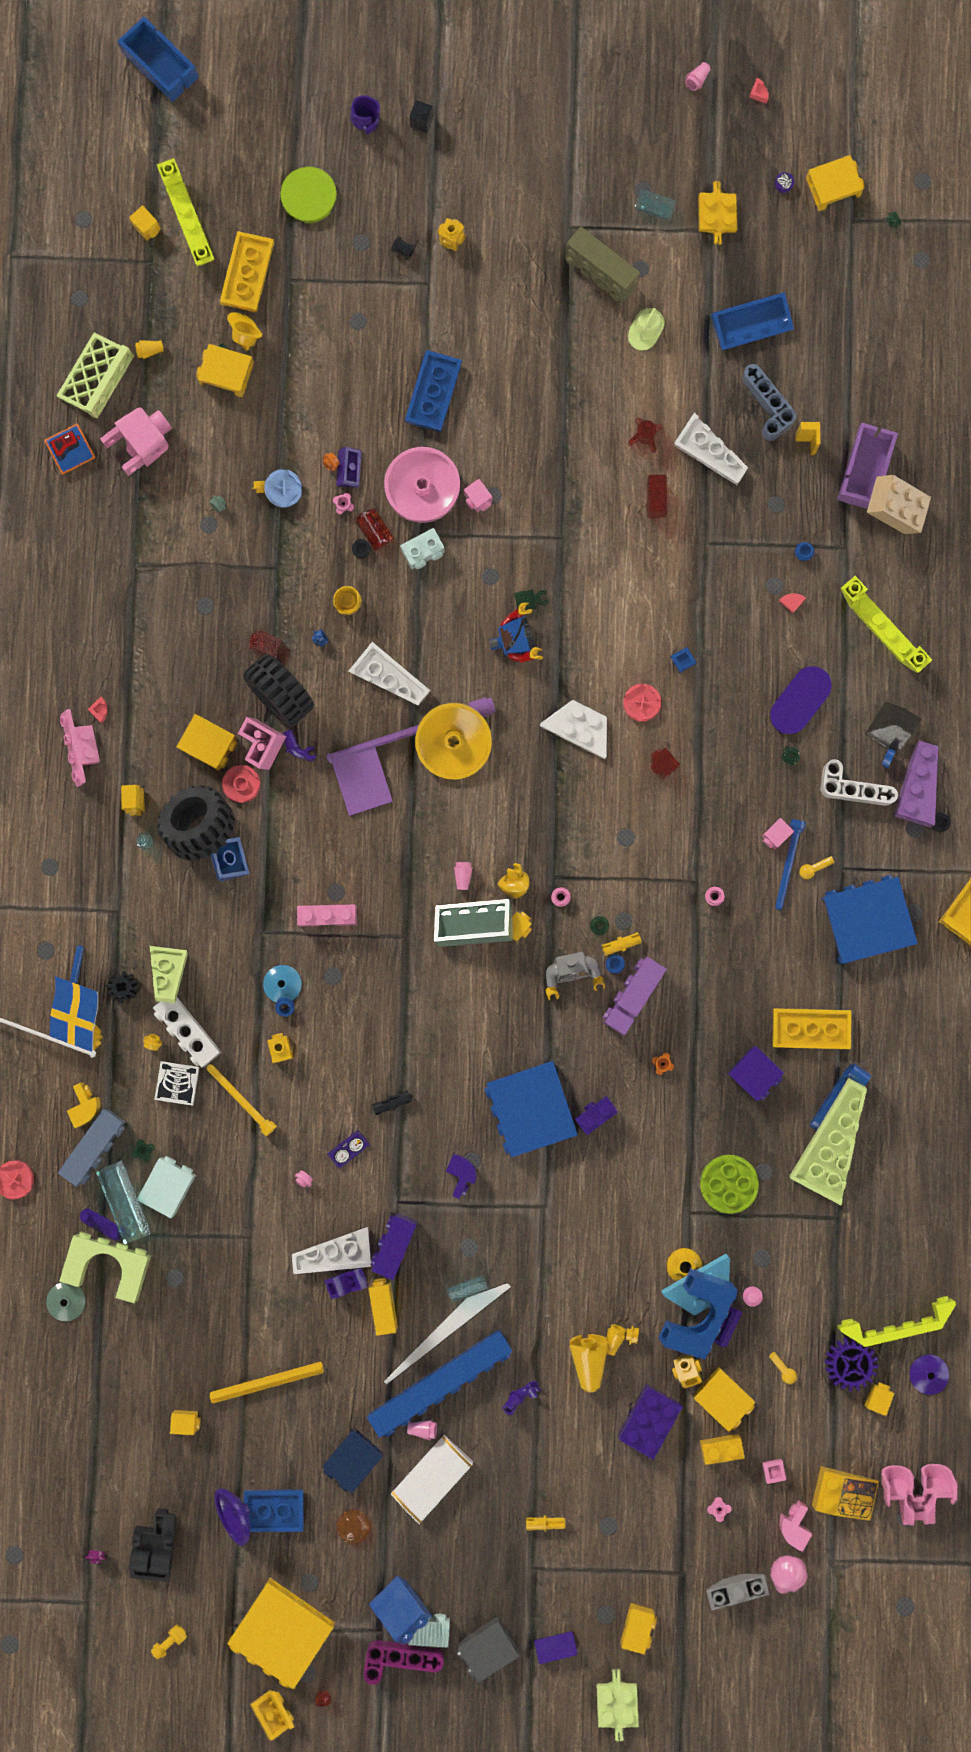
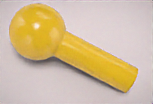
[799,856,835,880]
[769,1352,797,1384]

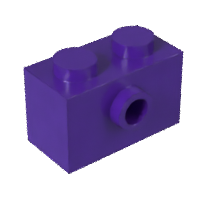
[575,1096,618,1135]

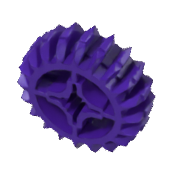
[824,1337,879,1392]

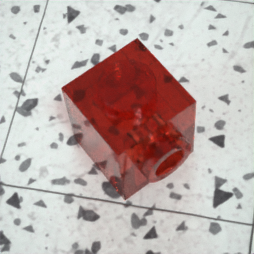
[650,747,680,779]

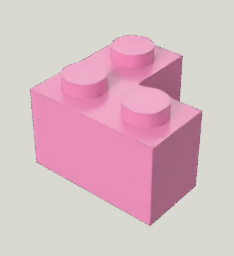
[238,717,287,770]

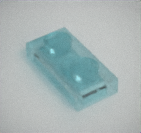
[635,189,676,221]

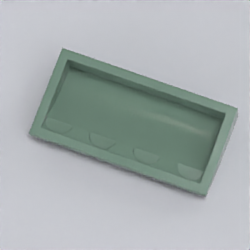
[434,899,513,947]

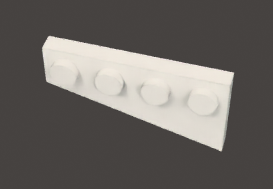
[348,642,431,705]
[292,1227,372,1274]

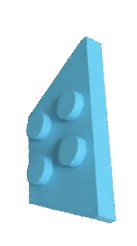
[661,1254,730,1316]

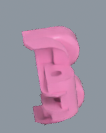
[882,1464,957,1525]

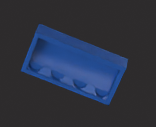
[710,292,794,350]

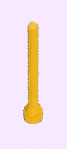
[206,1064,277,1137]

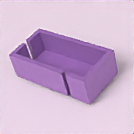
[837,423,898,509]
[603,957,667,1035]

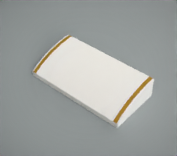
[391,1434,473,1524]

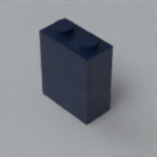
[322,1427,384,1493]

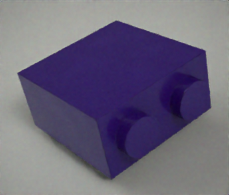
[727,1046,784,1101]

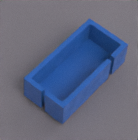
[117,16,199,102]

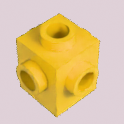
[437,218,466,251]
[672,1354,702,1389]

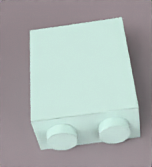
[137,1156,196,1218]

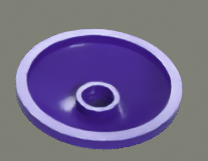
[214,1488,251,1546]

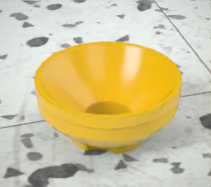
[667,1248,702,1282]

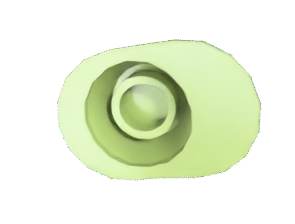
[628,308,665,351]

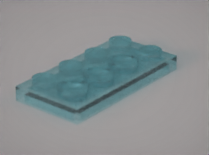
[96,1161,151,1244]

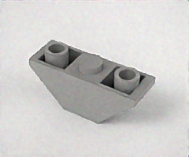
[706,1574,769,1610]

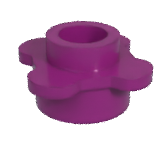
[85,1550,107,1564]

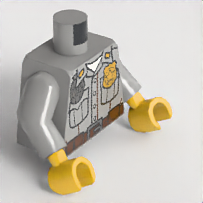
[546,952,605,1001]

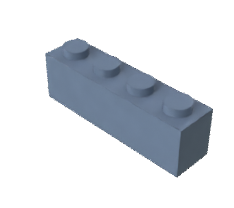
[58,1108,126,1187]

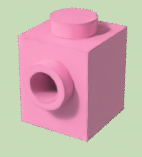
[464,479,493,513]

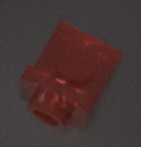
[249,630,281,657]

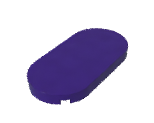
[770,666,832,734]

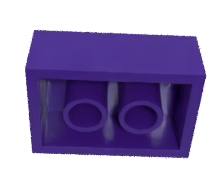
[370,1213,418,1280]
[618,1383,682,1460]

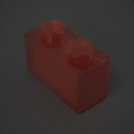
[646,475,668,518]

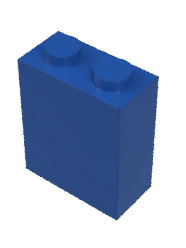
[369,1576,432,1645]

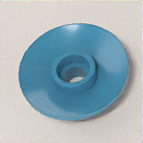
[263,965,302,1002]

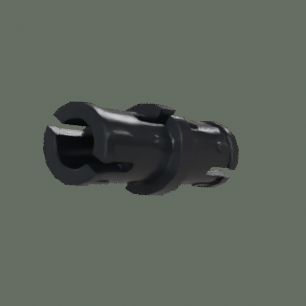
[372,1090,412,1116]

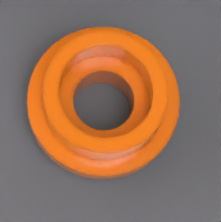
[322,453,340,471]

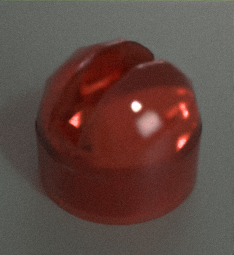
[315,1690,331,1707]

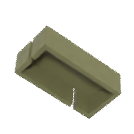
[566,227,640,303]

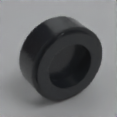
[352,539,371,559]
[931,813,951,832]

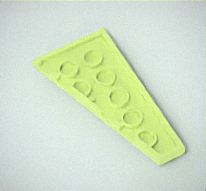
[790,1078,867,1205]

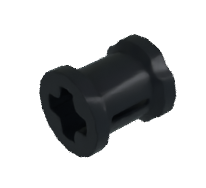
[391,236,416,260]

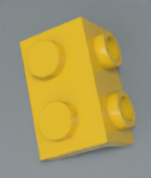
[250,1690,294,1741]

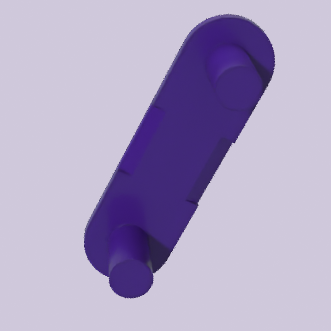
[80,1209,124,1240]

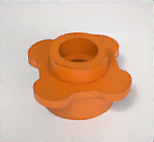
[652,1053,674,1075]

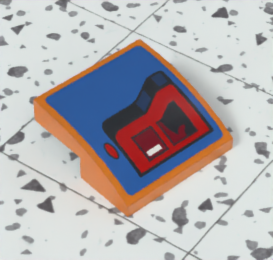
[44,423,96,475]

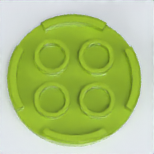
[281,167,337,223]
[700,1155,759,1214]

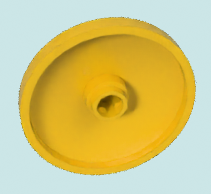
[415,703,492,779]

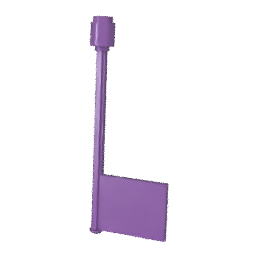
[327,697,496,816]

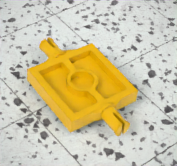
[698,181,737,245]

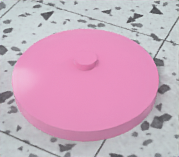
[384,447,460,523]

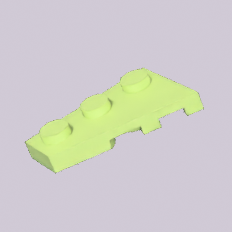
[150,946,188,1004]

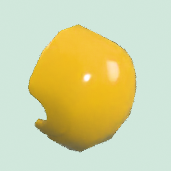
[333,586,362,615]

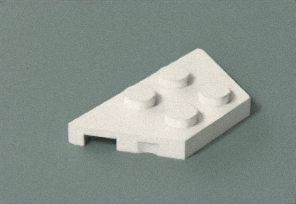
[540,700,607,759]

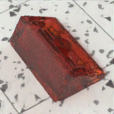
[355,508,394,551]

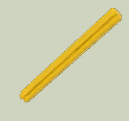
[210,1362,324,1403]

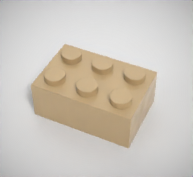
[867,475,931,534]

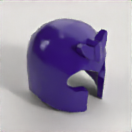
[350,95,380,135]

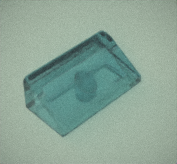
[447,1275,488,1302]

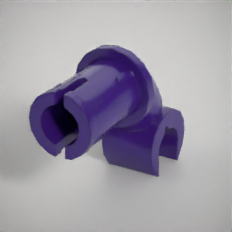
[282,730,317,762]
[502,1381,541,1415]

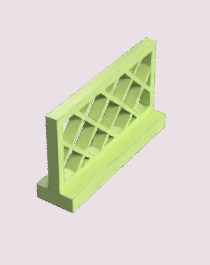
[57,333,134,419]

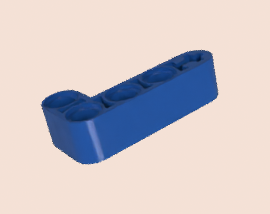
[809,1064,871,1131]

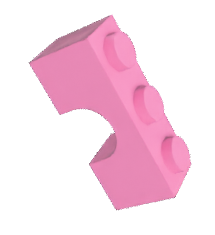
[297,905,357,927]

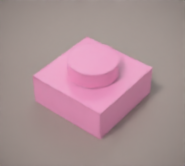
[762,1459,786,1484]

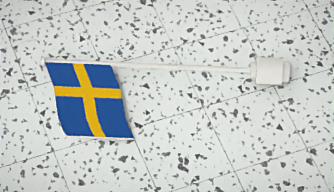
[0,976,98,1058]

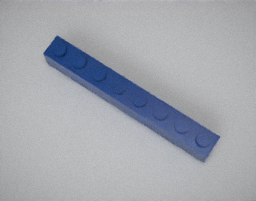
[367,1329,512,1438]

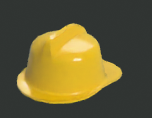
[227,312,263,350]

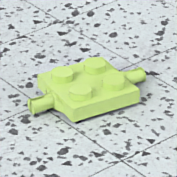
[597,1669,639,1741]

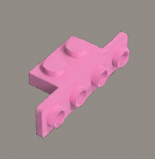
[60,709,100,787]

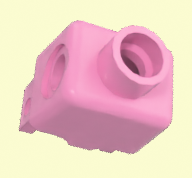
[100,408,172,476]

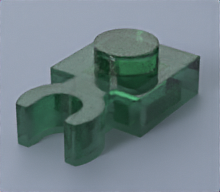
[514,589,549,611]

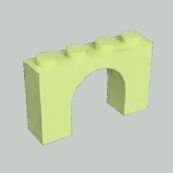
[60,1232,151,1303]

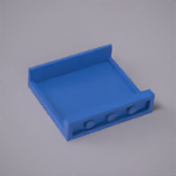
[821,875,918,964]
[484,1061,578,1158]

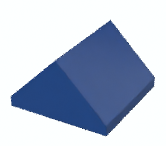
[211,837,249,882]

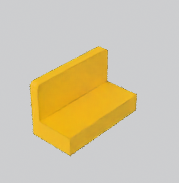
[795,422,820,456]

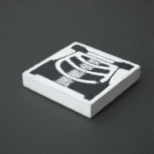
[155,1061,200,1106]

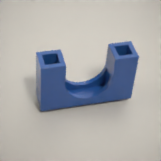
[658,1269,738,1360]

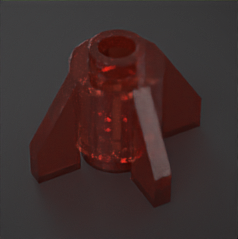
[628,417,663,453]

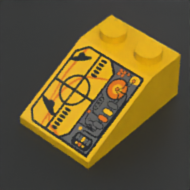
[812,1466,879,1520]

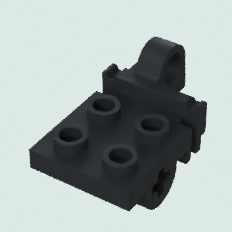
[129,1508,176,1582]

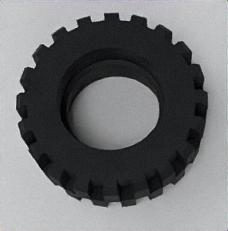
[243,654,314,727]
[157,785,235,861]

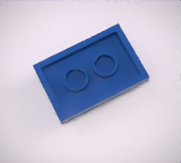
[244,1489,304,1532]

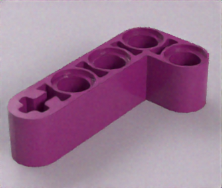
[364,1640,444,1685]

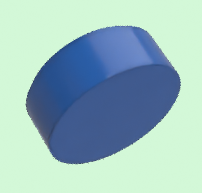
[881,749,896,768]
[605,954,625,974]

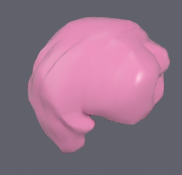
[770,1556,807,1594]

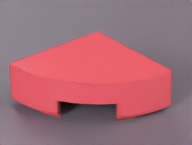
[750,78,769,104]
[779,593,806,613]
[88,696,108,724]

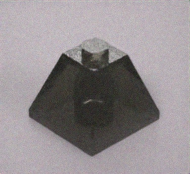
[865,702,922,754]

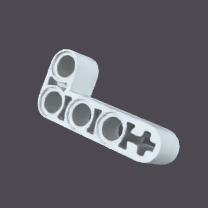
[820,759,898,806]

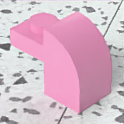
[779,1500,812,1552]

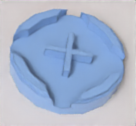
[264,469,302,508]

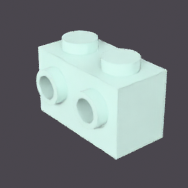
[400,528,445,569]

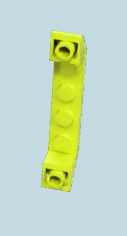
[157,158,214,267]
[840,576,932,673]
[837,1296,956,1347]

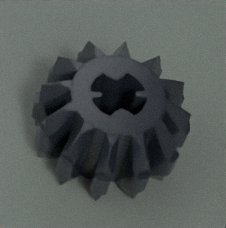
[106,971,140,1004]

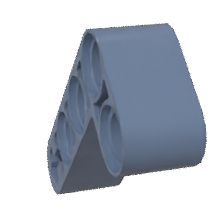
[742,364,796,441]

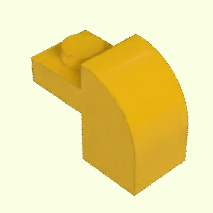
[67,1083,101,1128]

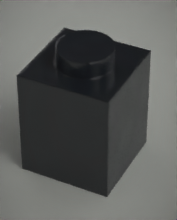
[409,100,434,133]

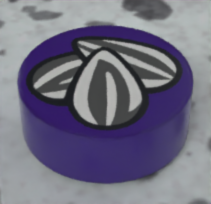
[775,172,794,193]

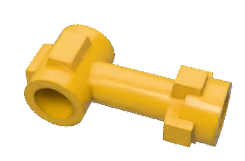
[151,1624,187,1659]

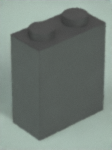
[457,1616,519,1683]

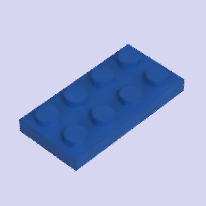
[405,350,462,432]

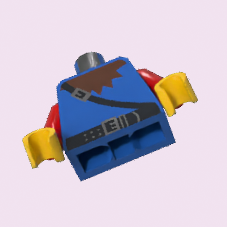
[489,603,543,663]

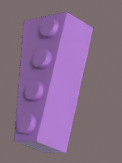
[893,741,938,828]

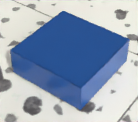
[670,647,696,673]

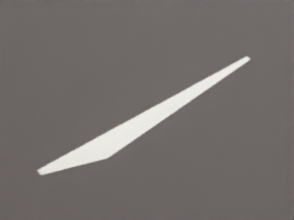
[384,1283,511,1384]

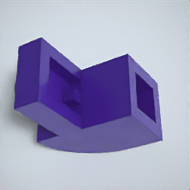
[446,1153,476,1199]
[324,1268,368,1299]

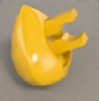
[498,863,529,899]

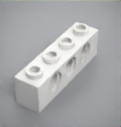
[153,998,222,1067]

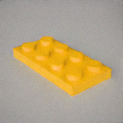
[220,231,274,312]
[772,1008,851,1049]

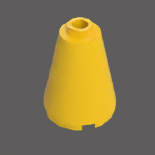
[569,1334,609,1393]

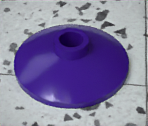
[909,1354,949,1395]

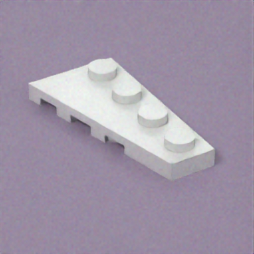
[674,412,748,485]

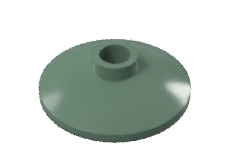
[46,1282,86,1321]

